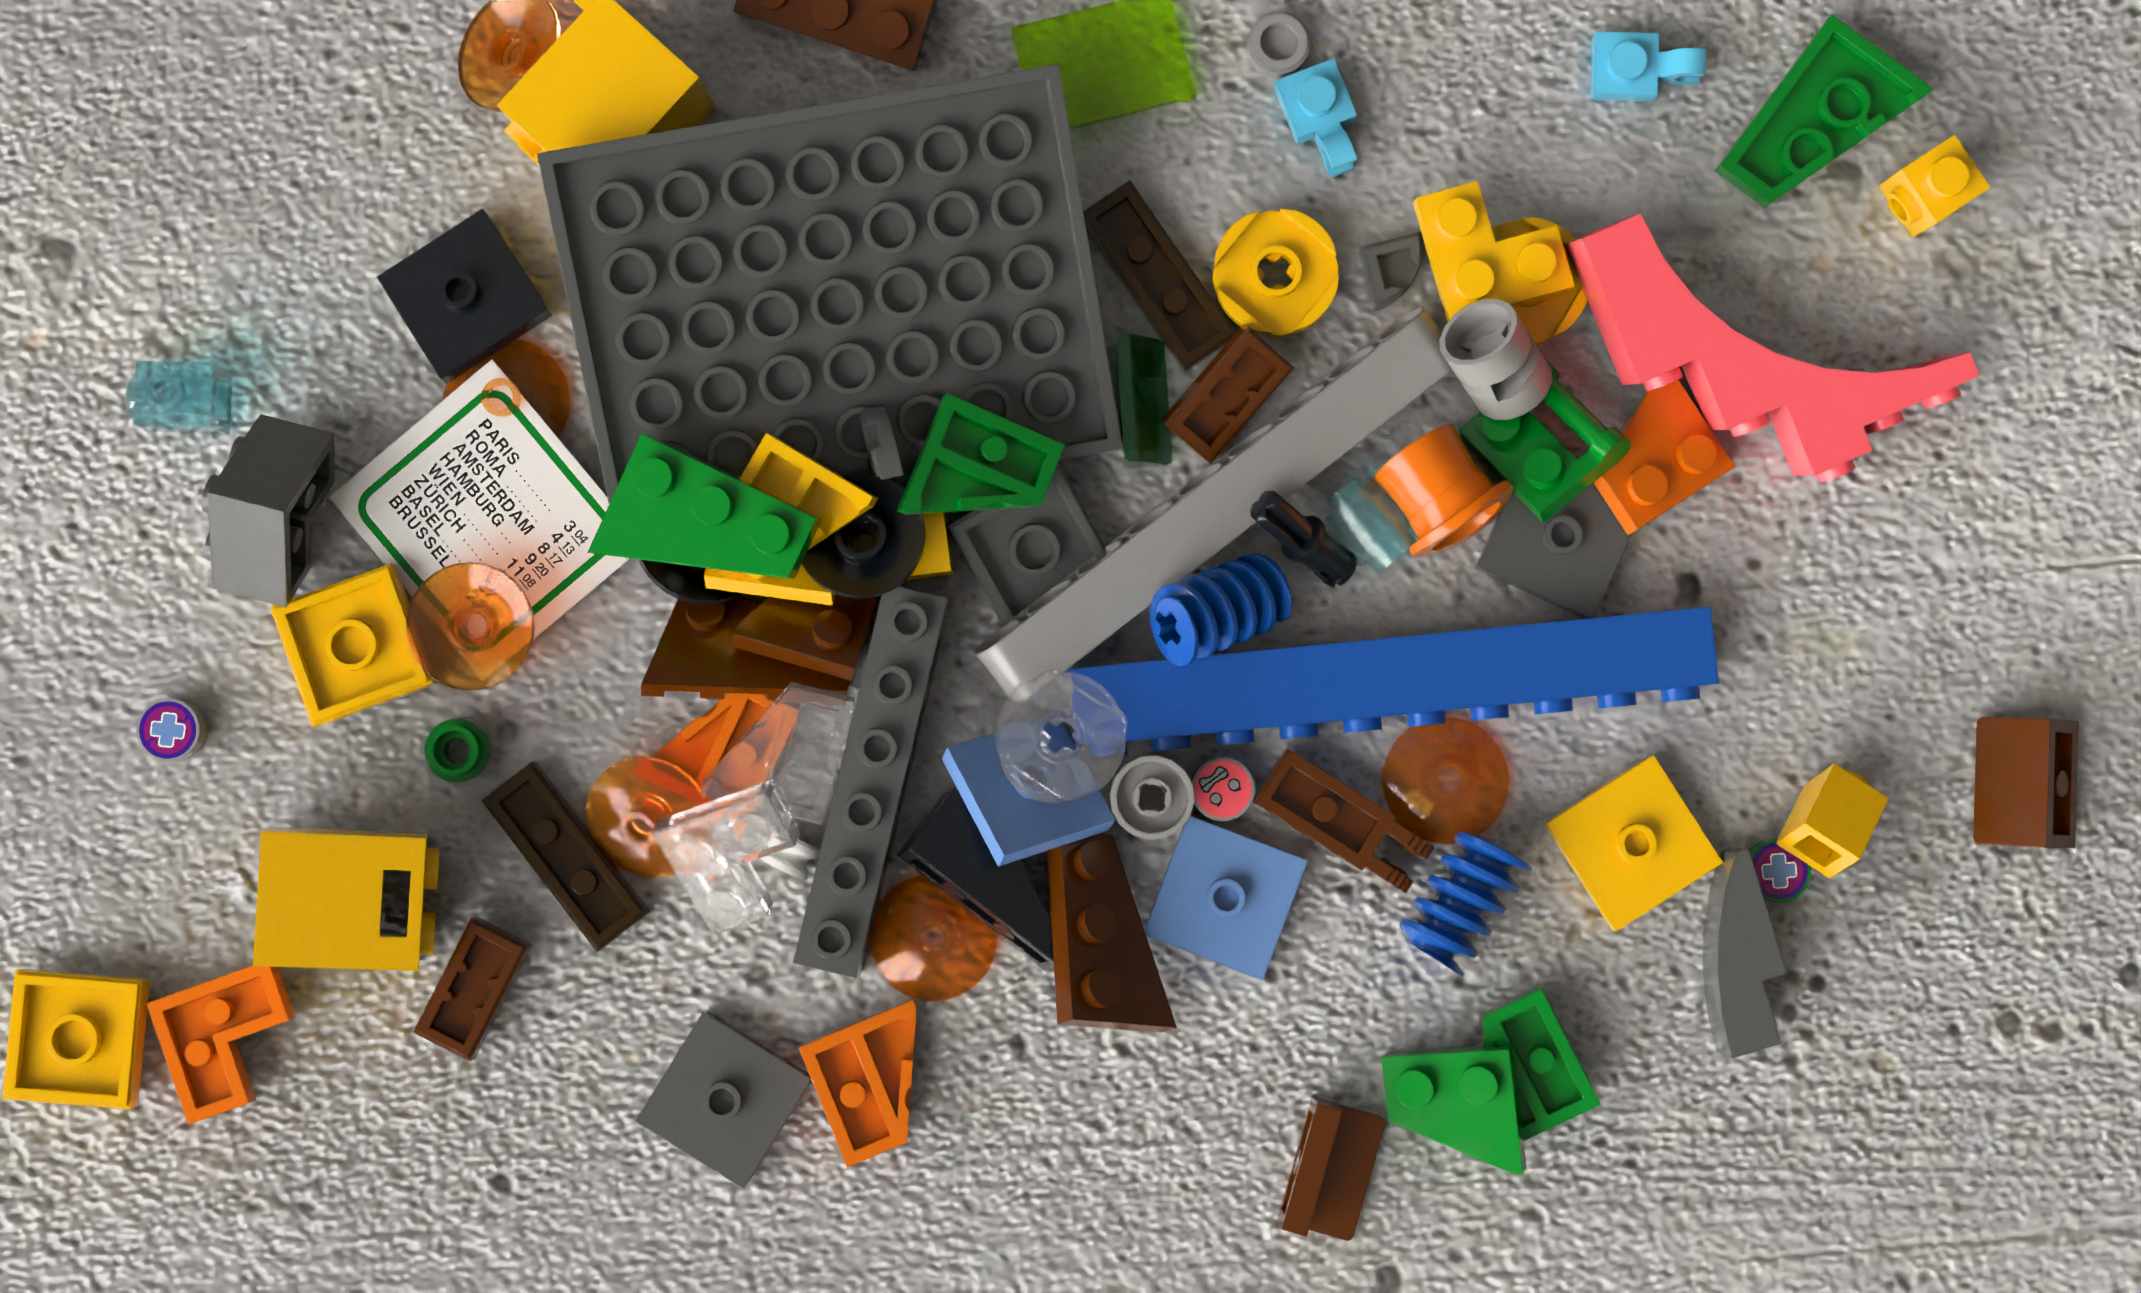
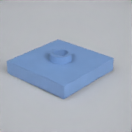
[942,714,1115,867]
[1144,816,1308,980]

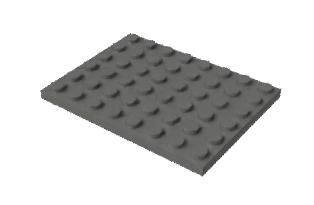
[537,64,1123,504]

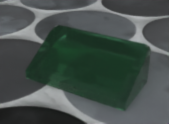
[1116,333,1172,469]

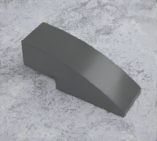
[1703,847,1787,1058]

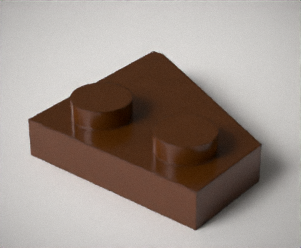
[732,594,880,681]

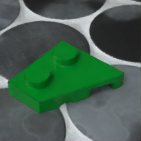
[897,393,1065,515]
[1381,1045,1527,1174]

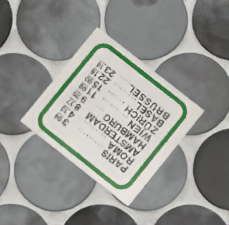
[329,359,630,682]

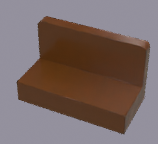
[1973,717,2079,848]
[1277,1096,1385,1241]

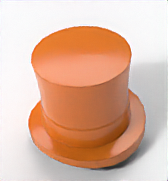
[1374,423,1514,557]

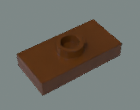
[1161,324,1294,464]
[413,916,533,1061]

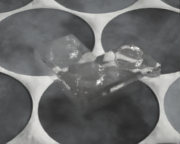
[652,780,800,935]

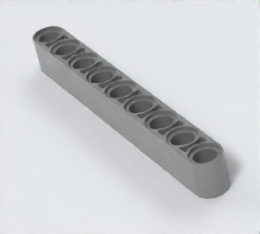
[975,306,1452,704]

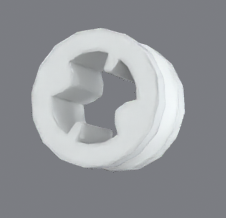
[755,826,820,881]

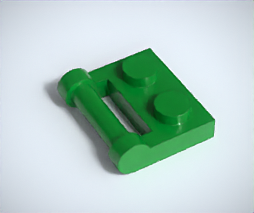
[1458,360,1631,523]

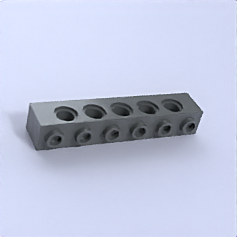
[793,587,951,978]

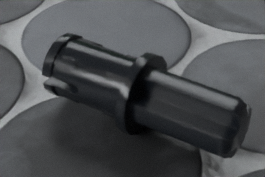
[1250,491,1357,588]

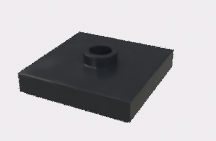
[377,208,553,384]

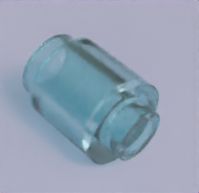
[1324,477,1417,574]

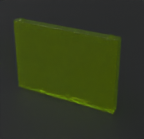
[1011,0,1196,130]

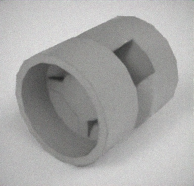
[1439,299,1552,420]
[1109,755,1195,840]

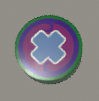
[1749,838,1811,903]

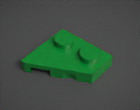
[1483,985,1601,1141]

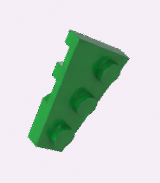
[1714,14,1934,208]
[587,434,822,579]

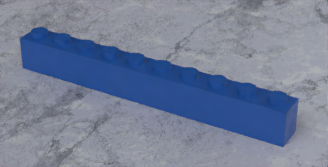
[1068,607,1719,758]

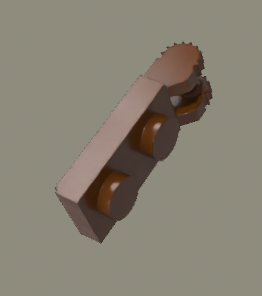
[1252,748,1434,893]

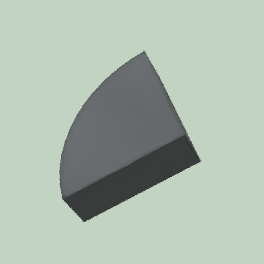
[1358,232,1424,311]
[859,406,903,480]

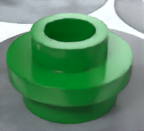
[424,719,490,782]

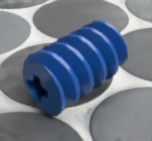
[1150,552,1292,667]
[1399,832,1532,977]

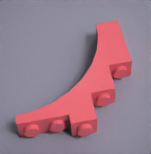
[1565,213,1980,482]

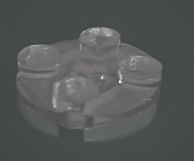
[995,669,1127,803]

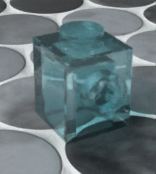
[126,361,233,435]

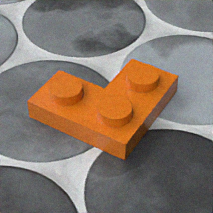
[146,965,296,1125]

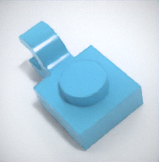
[1590,32,1706,102]
[1274,58,1357,179]

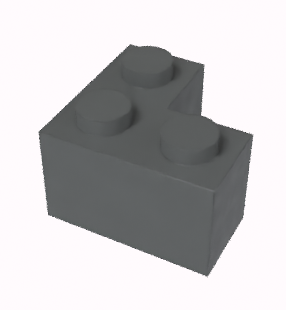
[202,414,335,608]

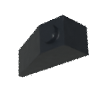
[897,788,1054,972]

